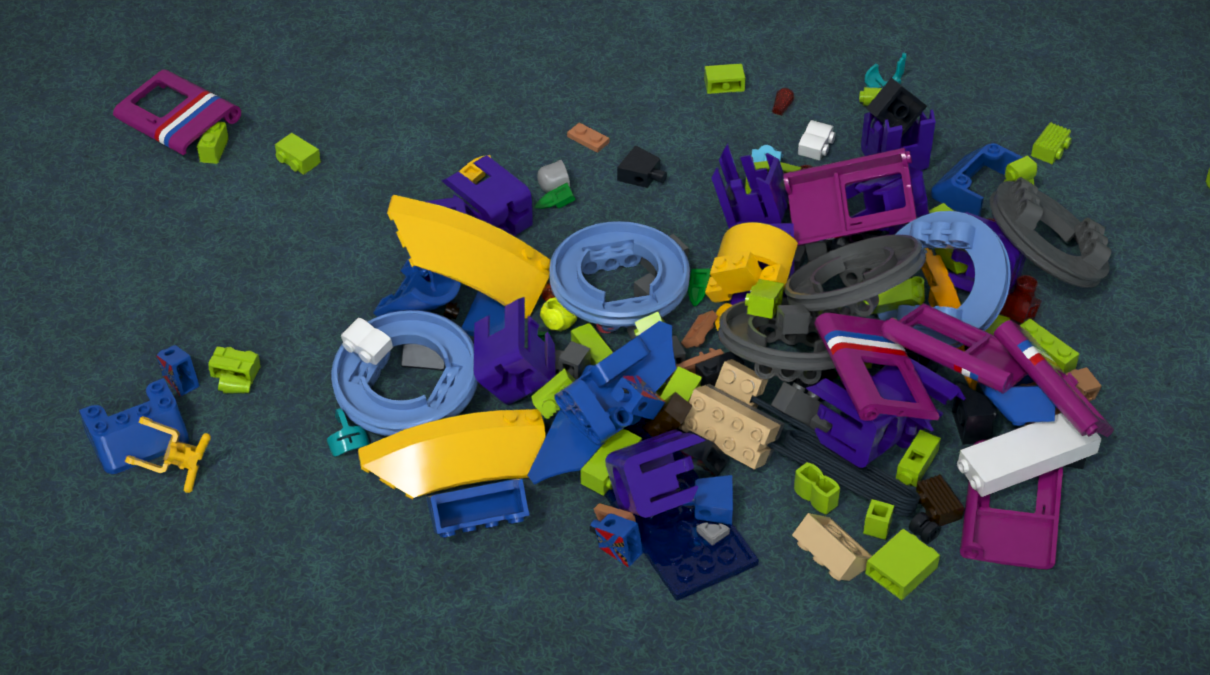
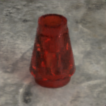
[772,88,794,116]

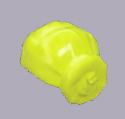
[540,298,577,332]

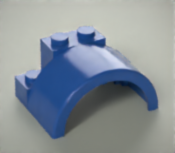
[373,257,461,317]

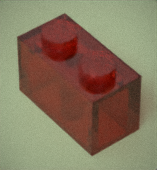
[1000,291,1042,324]

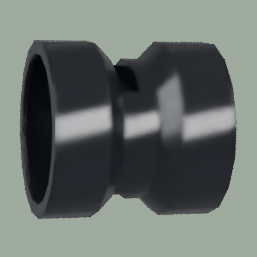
[909,512,942,544]

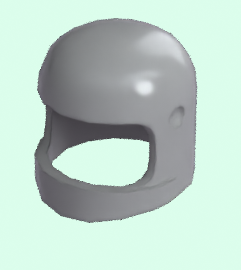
[537,159,570,193]

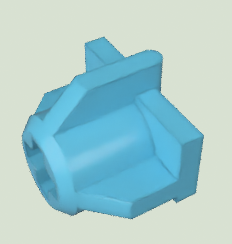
[752,145,783,162]

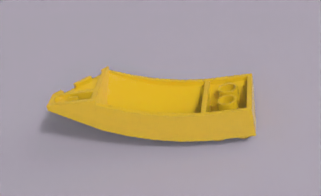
[387,195,551,319]
[358,409,546,499]

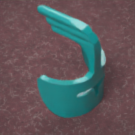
[865,53,906,88]
[327,408,370,456]

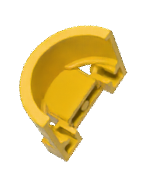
[705,222,798,303]

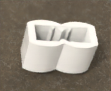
[798,120,836,160]
[341,318,393,365]

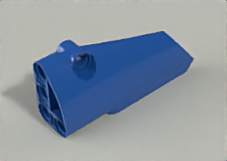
[554,321,677,445]
[527,365,641,485]

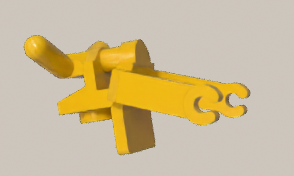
[125,416,211,493]

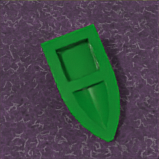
[535,183,576,209]
[688,269,711,307]

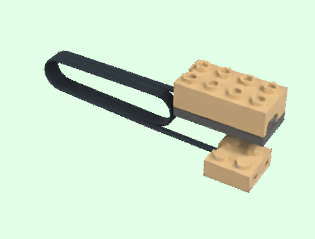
[679,359,920,517]

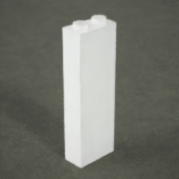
[957,413,1102,497]

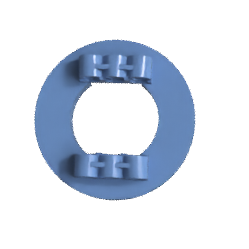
[877,211,1011,348]
[549,221,690,332]
[331,310,478,436]

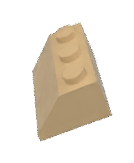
[792,513,872,581]

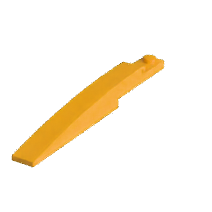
[921,248,977,391]

